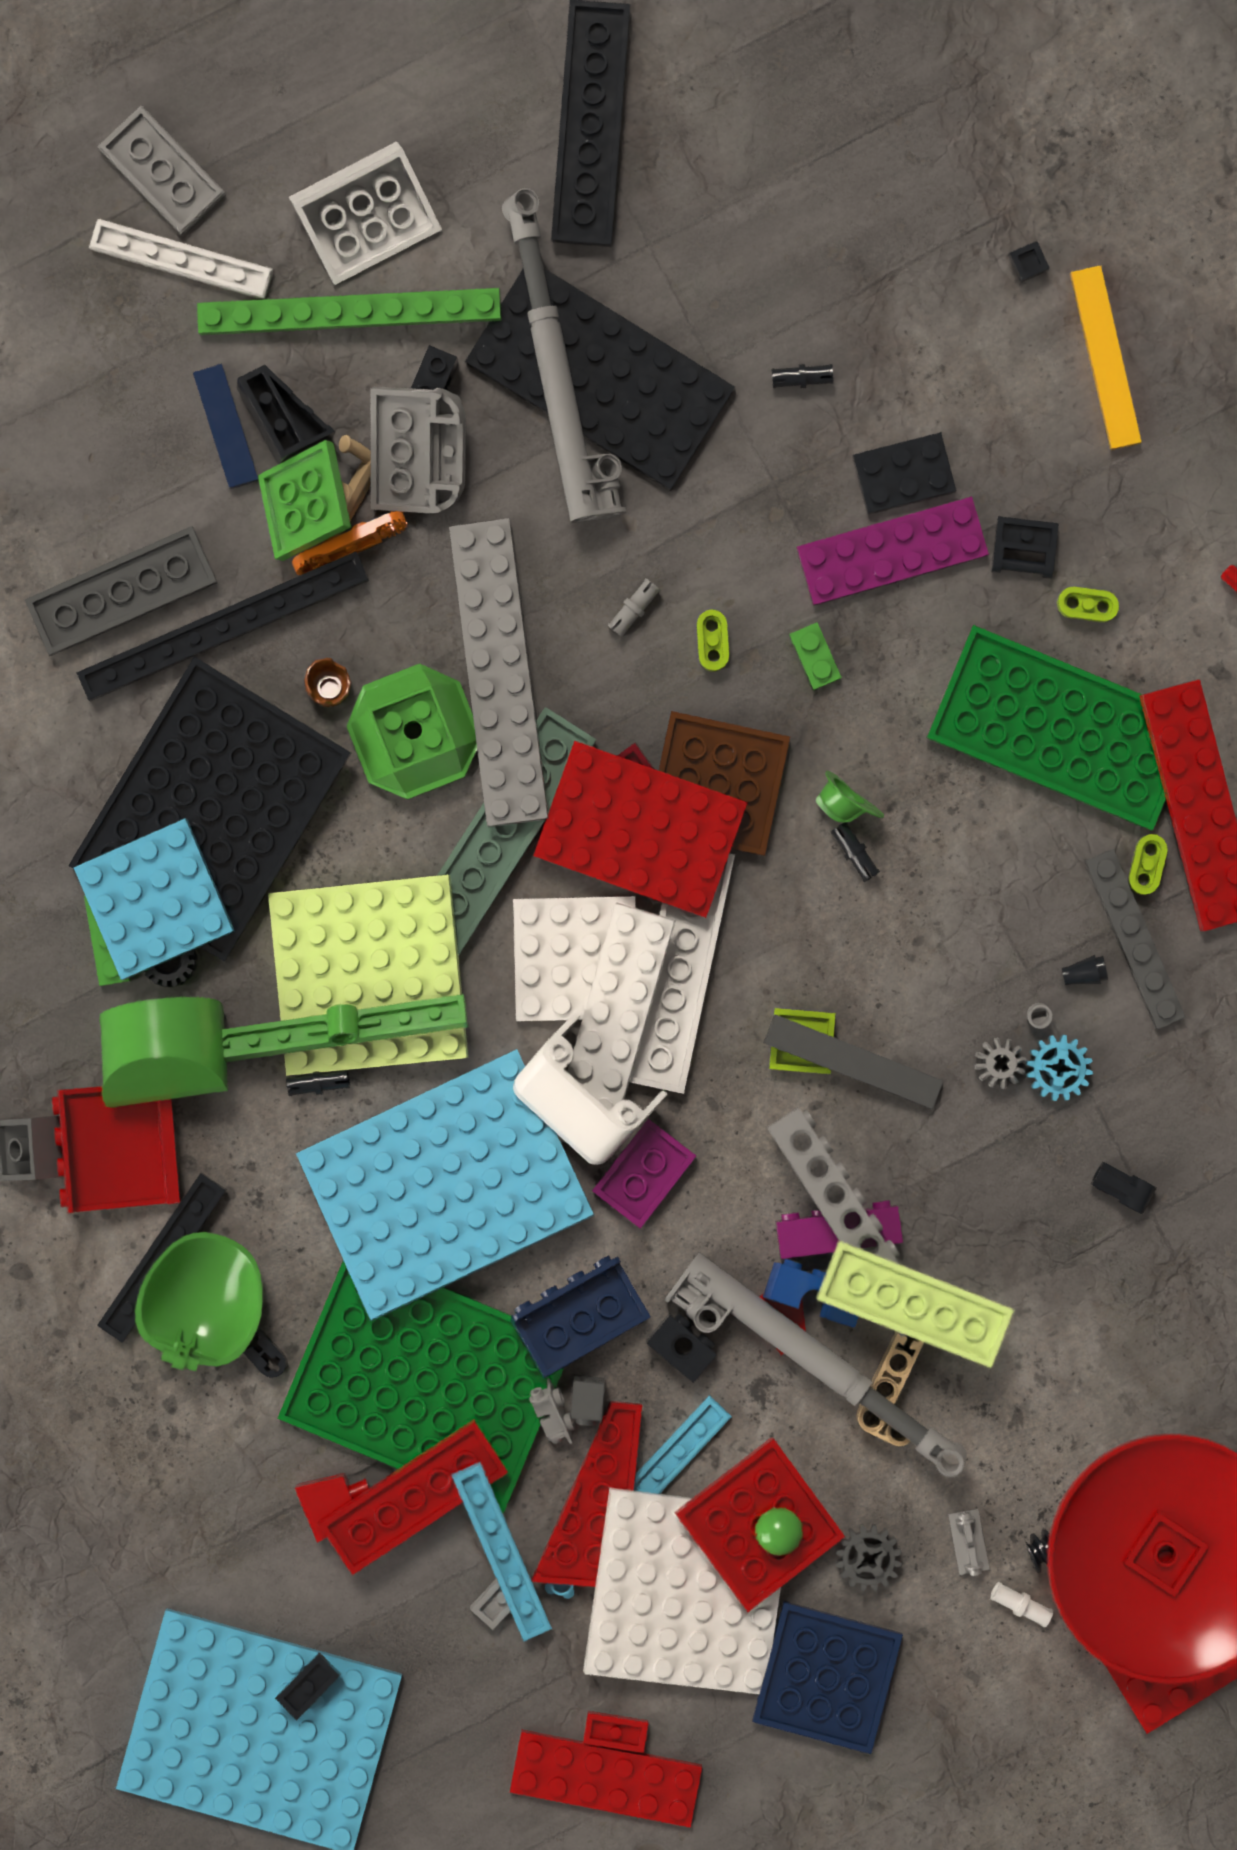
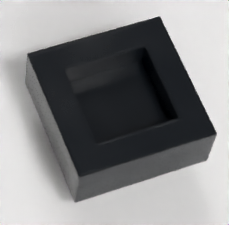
[1008,241,1050,283]

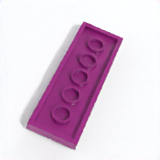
[796,496,989,606]

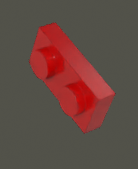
[583,1711,649,1753]

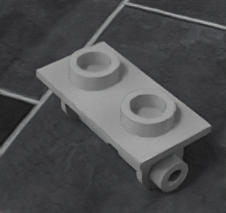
[530,1378,576,1444]
[948,1509,990,1576]

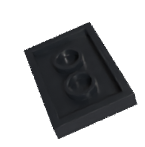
[852,432,956,515]

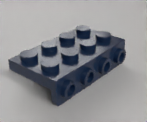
[510,1256,651,1379]

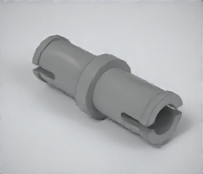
[608,578,661,637]

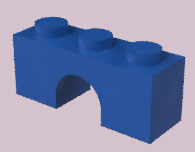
[763,1259,859,1328]

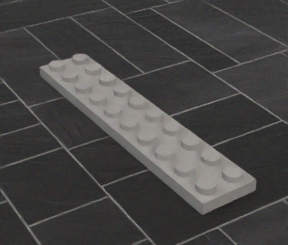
[449,518,548,828]

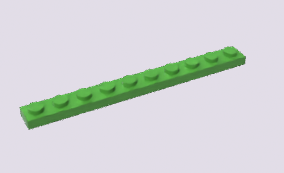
[197,288,502,335]

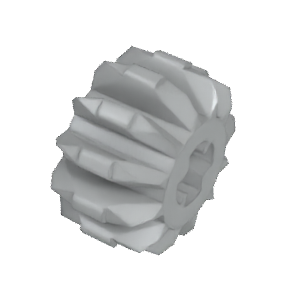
[974,1037,1026,1089]

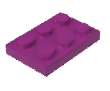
[592,1118,696,1228]

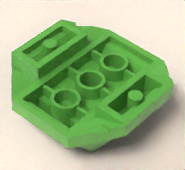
[347,663,477,800]

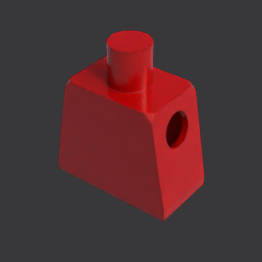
[294,1473,370,1542]

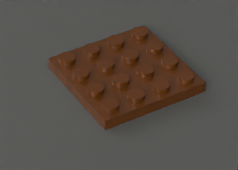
[658,711,790,856]

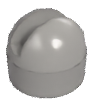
[1027,1003,1052,1029]

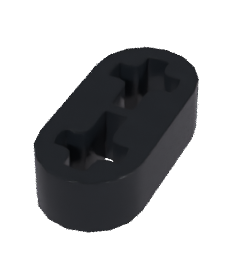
[243,1328,287,1378]

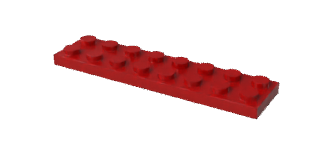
[1139,679,1237,931]

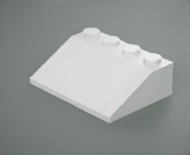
[289,141,442,285]

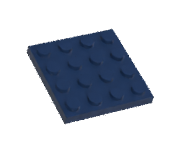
[752,1601,903,1754]

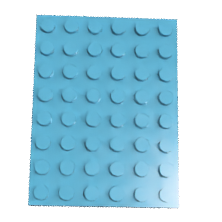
[296,1049,595,1321]
[116,1608,402,1850]

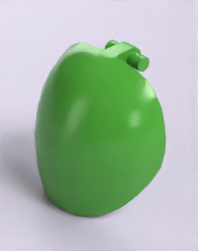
[135,1232,262,1372]

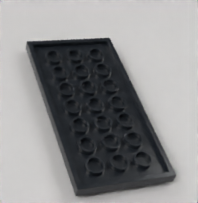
[465,267,735,491]

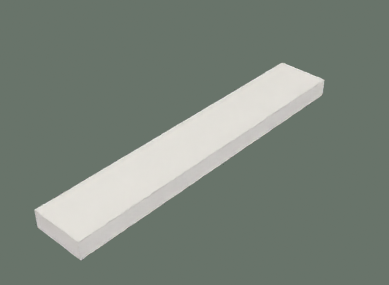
[89,219,273,300]

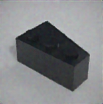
[236,365,336,464]

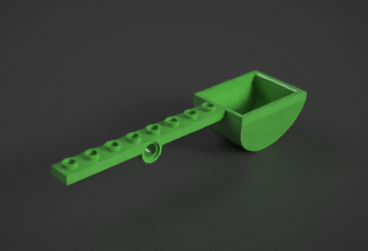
[99,994,468,1107]

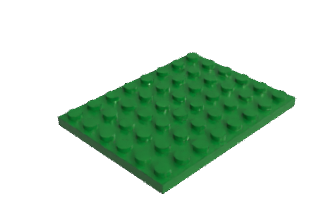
[277,1260,564,1513]

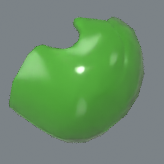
[756,1508,803,1556]

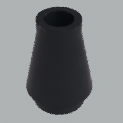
[1062,955,1108,985]

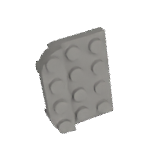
[371,386,466,513]

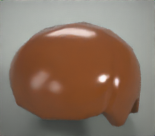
[304,658,351,707]

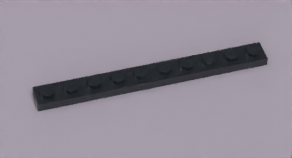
[76,552,369,701]

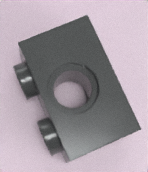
[570,1375,605,1425]

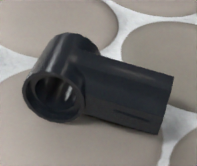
[1091,1161,1157,1215]

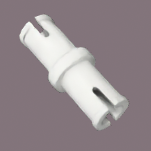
[990,1582,1053,1628]

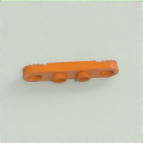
[292,511,408,575]

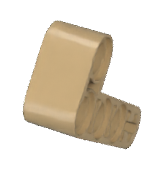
[856,1331,924,1446]

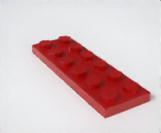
[318,1420,508,1575]
[510,1729,702,1828]

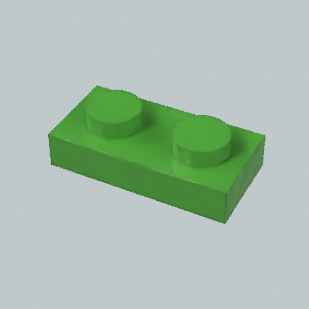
[789,622,842,691]

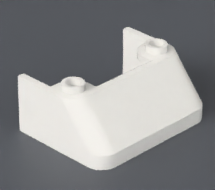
[513,1011,667,1165]

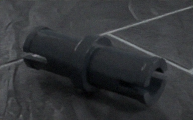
[772,364,834,389]
[830,822,880,883]
[286,1070,350,1097]

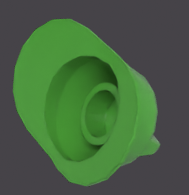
[816,771,884,823]

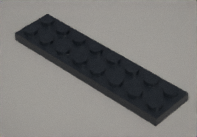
[551,0,630,247]

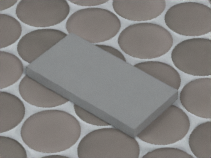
[97,105,226,236]

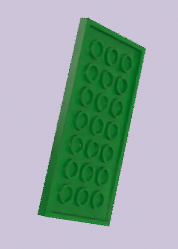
[926,625,1166,831]

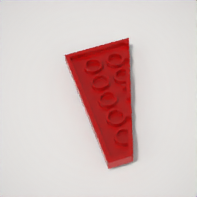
[531,1401,642,1587]

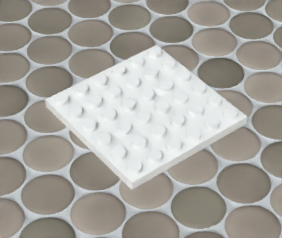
[583,1488,781,1694]

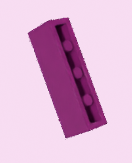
[775,1200,903,1259]

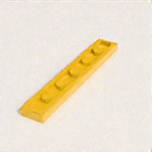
[1070,265,1142,450]

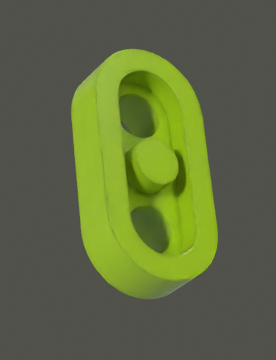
[1057,587,1119,622]
[696,610,729,671]
[1128,834,1168,895]

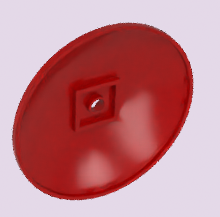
[1047,1434,1237,1683]

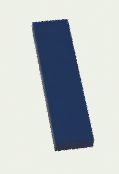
[193,363,259,489]

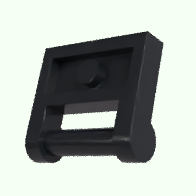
[991,516,1059,579]

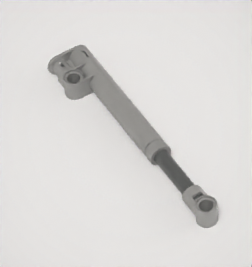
[502,188,627,522]
[664,1252,967,1477]

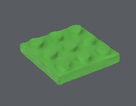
[258,440,351,561]

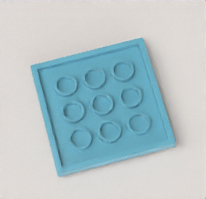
[74,819,235,980]

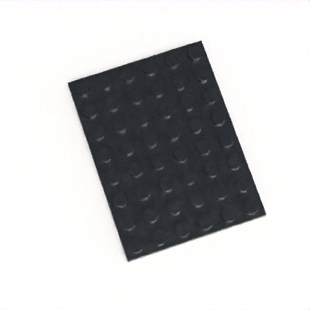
[68,657,352,961]

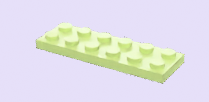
[816,1241,1014,1368]

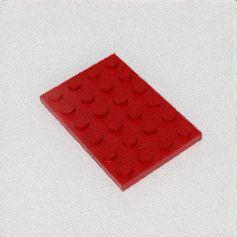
[533,740,748,918]

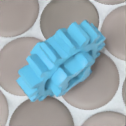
[1025,1035,1093,1101]

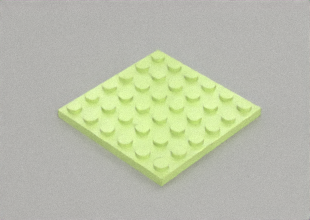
[268,875,468,1076]

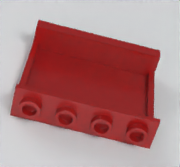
[52,1086,180,1214]

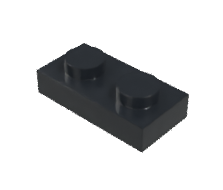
[275,1652,341,1720]

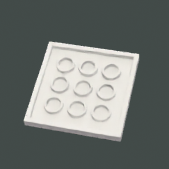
[513,896,635,1021]

